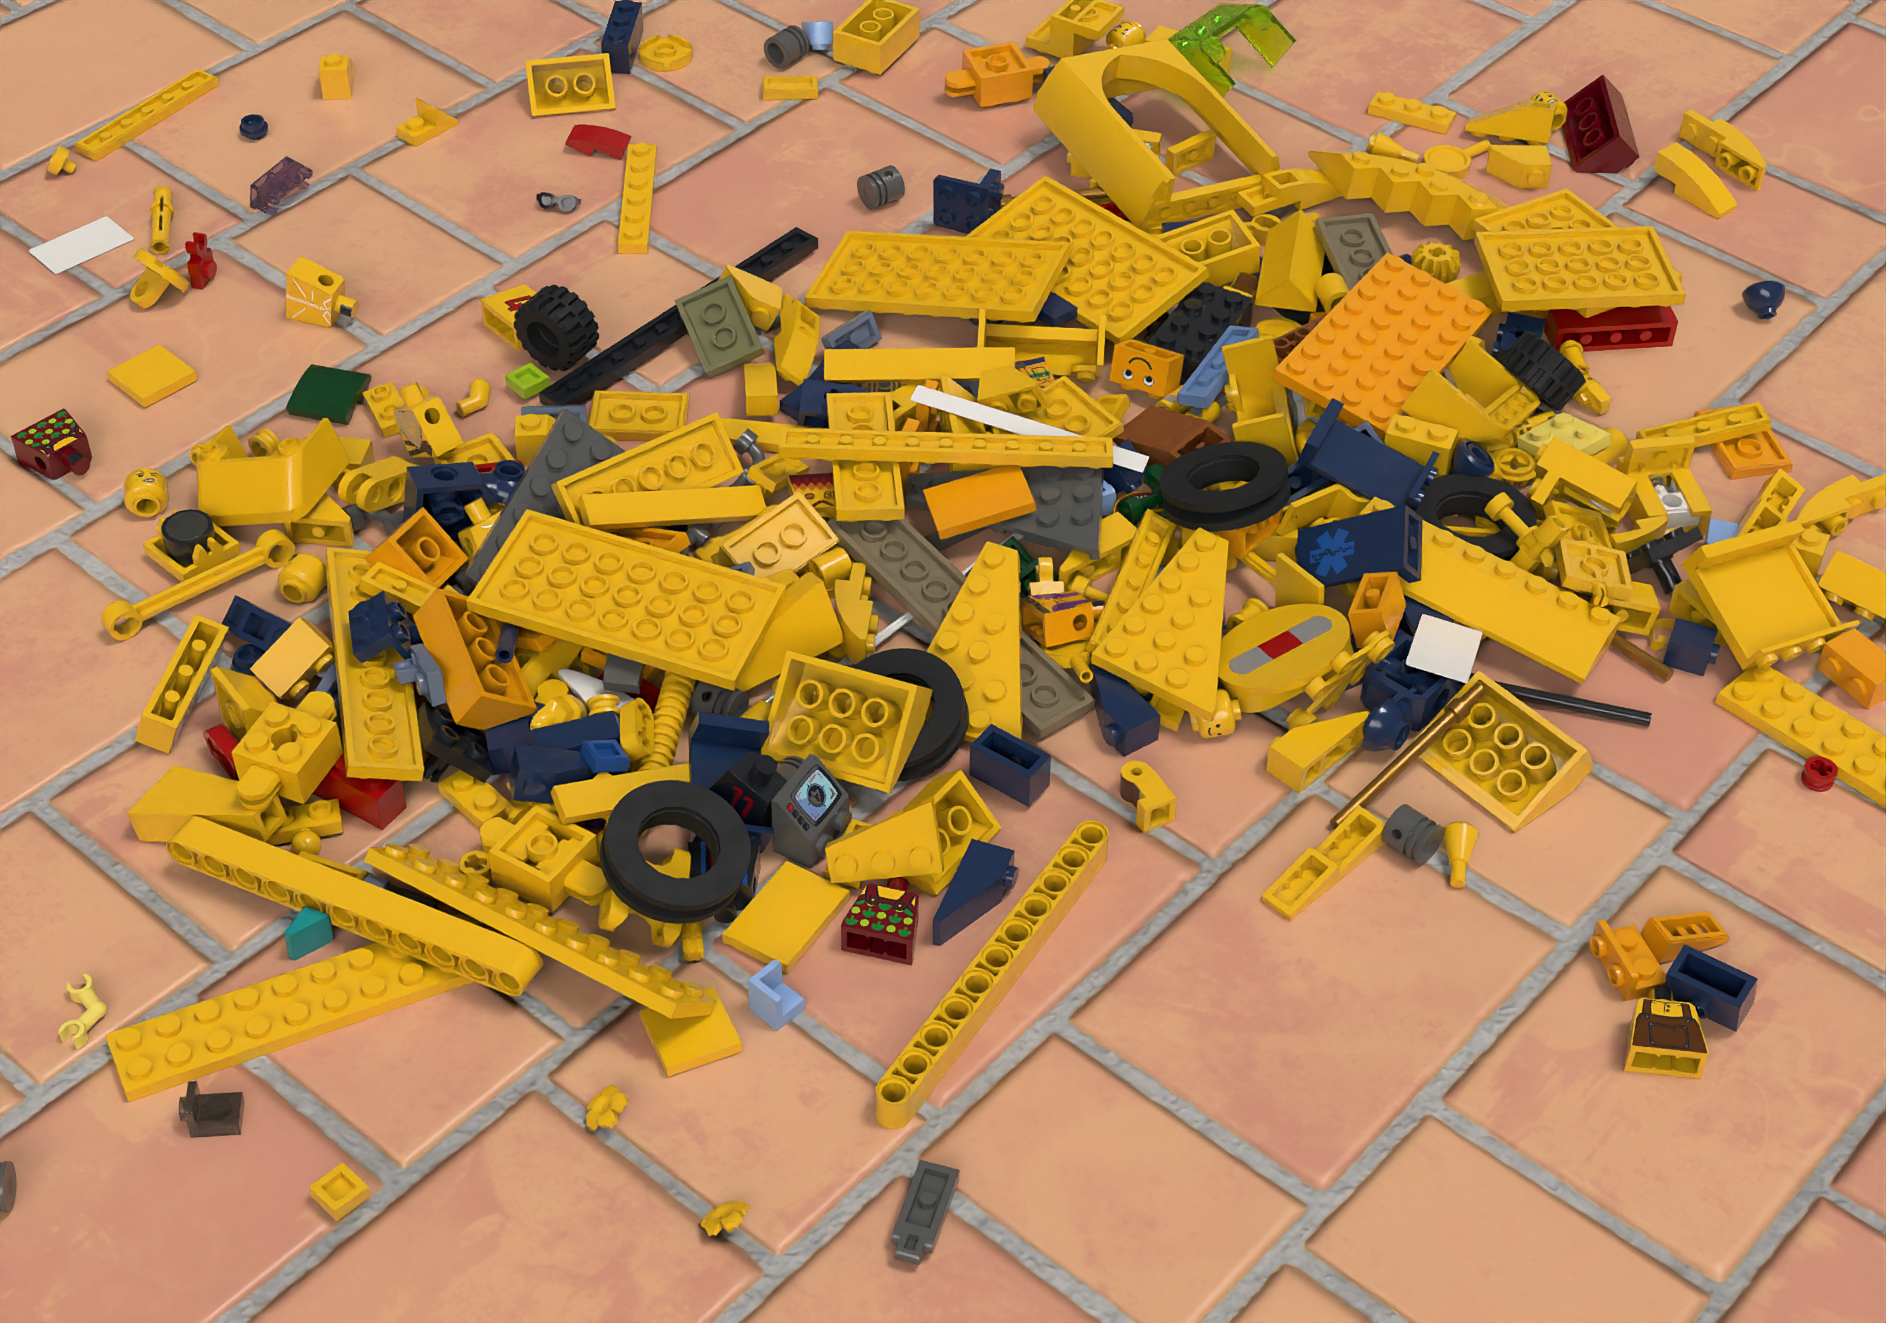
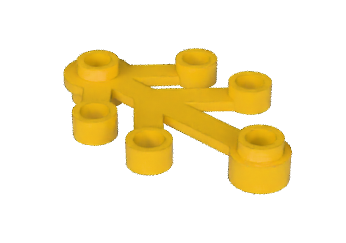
[1286,630,1395,730]

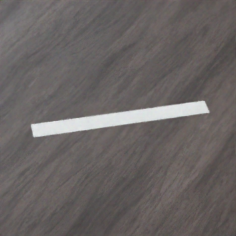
[910,385,1149,473]

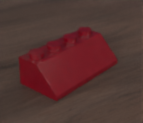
[1562,75,1640,174]

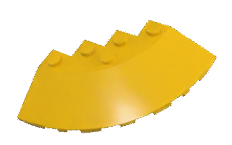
[1308,150,1511,240]

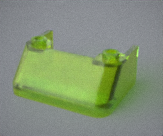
[1168,3,1296,98]

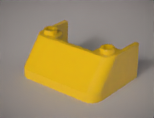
[977,309,1106,382]
[1221,335,1299,467]
[1400,339,1541,443]
[197,418,351,526]

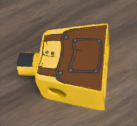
[1624,987,1709,1079]

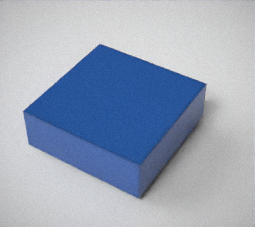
[580,739,630,773]

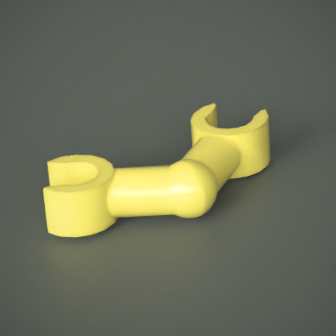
[58,973,107,1050]

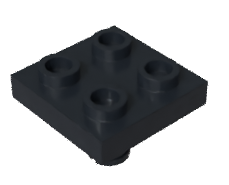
[1626,526,1704,595]
[417,703,493,783]

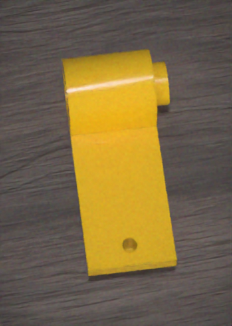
[1276,483,1370,536]

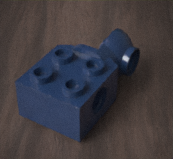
[403,460,525,542]
[1360,633,1460,751]

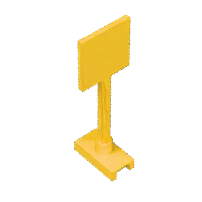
[1176,524,1325,608]

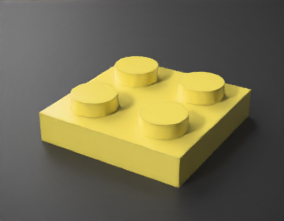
[1517,412,1611,456]

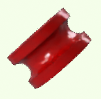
[1801,756,1838,792]

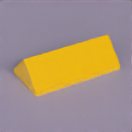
[1255,209,1325,313]

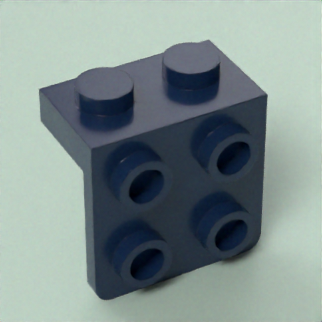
[933,168,1004,234]
[348,591,424,663]

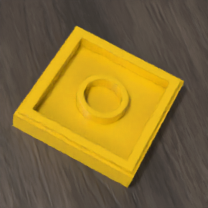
[107,344,198,408]
[639,986,743,1077]

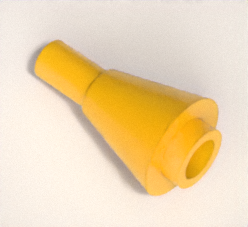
[1366,131,1420,163]
[1443,821,1479,888]

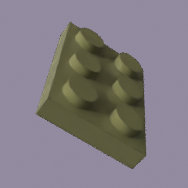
[674,275,766,379]

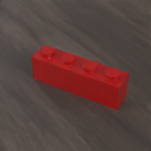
[1544,305,1678,352]
[312,747,407,830]

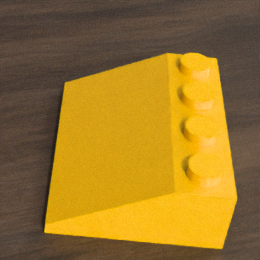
[761,650,933,793]
[1409,670,1594,833]

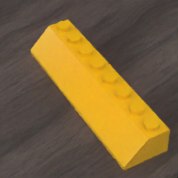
[1358,497,1621,684]

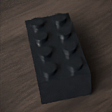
[1147,282,1254,386]

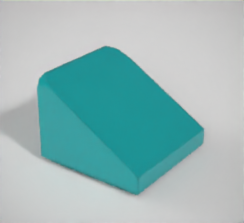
[284,907,334,961]

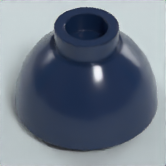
[1742,281,1785,319]
[1450,440,1495,477]

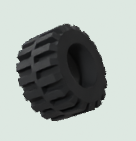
[514,285,599,371]
[1500,331,1586,411]

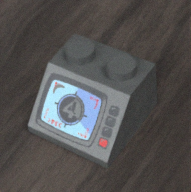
[771,753,852,868]

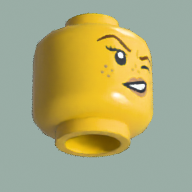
[123,468,169,517]

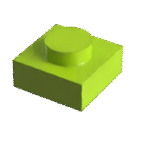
[505,362,550,400]

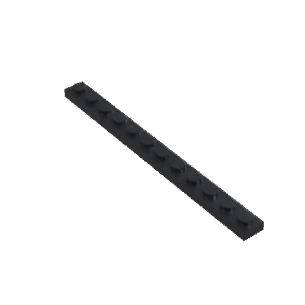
[539,227,818,405]

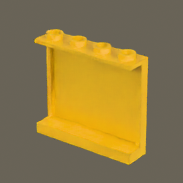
[1681,520,1860,670]

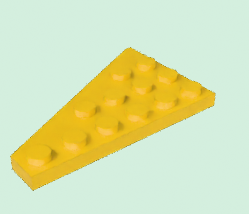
[1091,527,1229,723]
[923,541,1023,743]

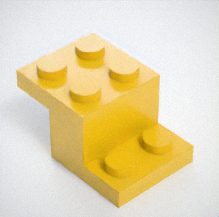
[1025,0,1124,59]

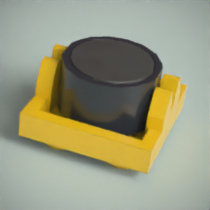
[142,509,241,582]

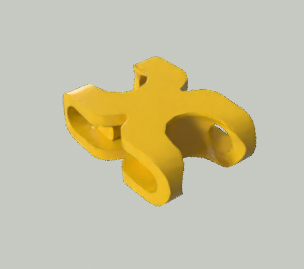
[599,837,691,949]

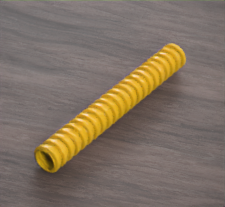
[637,671,696,772]

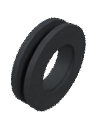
[1160,442,1291,532]
[1410,474,1537,561]
[852,648,969,782]
[600,780,751,924]

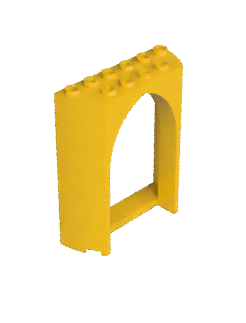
[1033,39,1281,230]

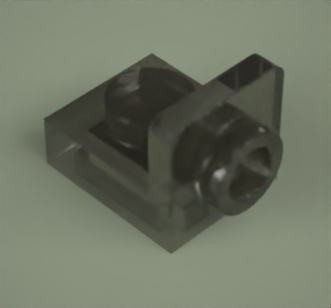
[179,1081,245,1138]

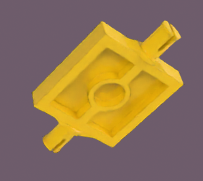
[1555,529,1634,607]

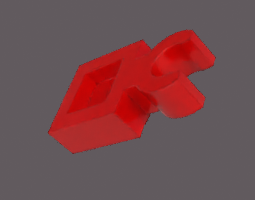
[185,232,217,290]

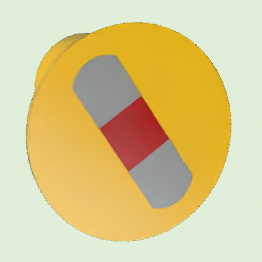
[1218,603,1354,713]

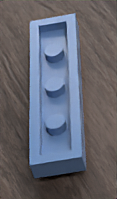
[1177,325,1259,408]

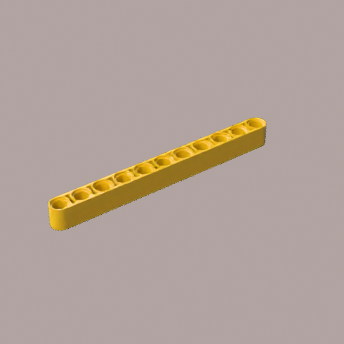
[166,816,543,996]
[876,820,1109,1129]

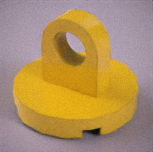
[130,248,190,309]

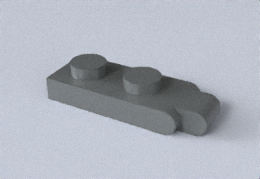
[891,1160,960,1265]

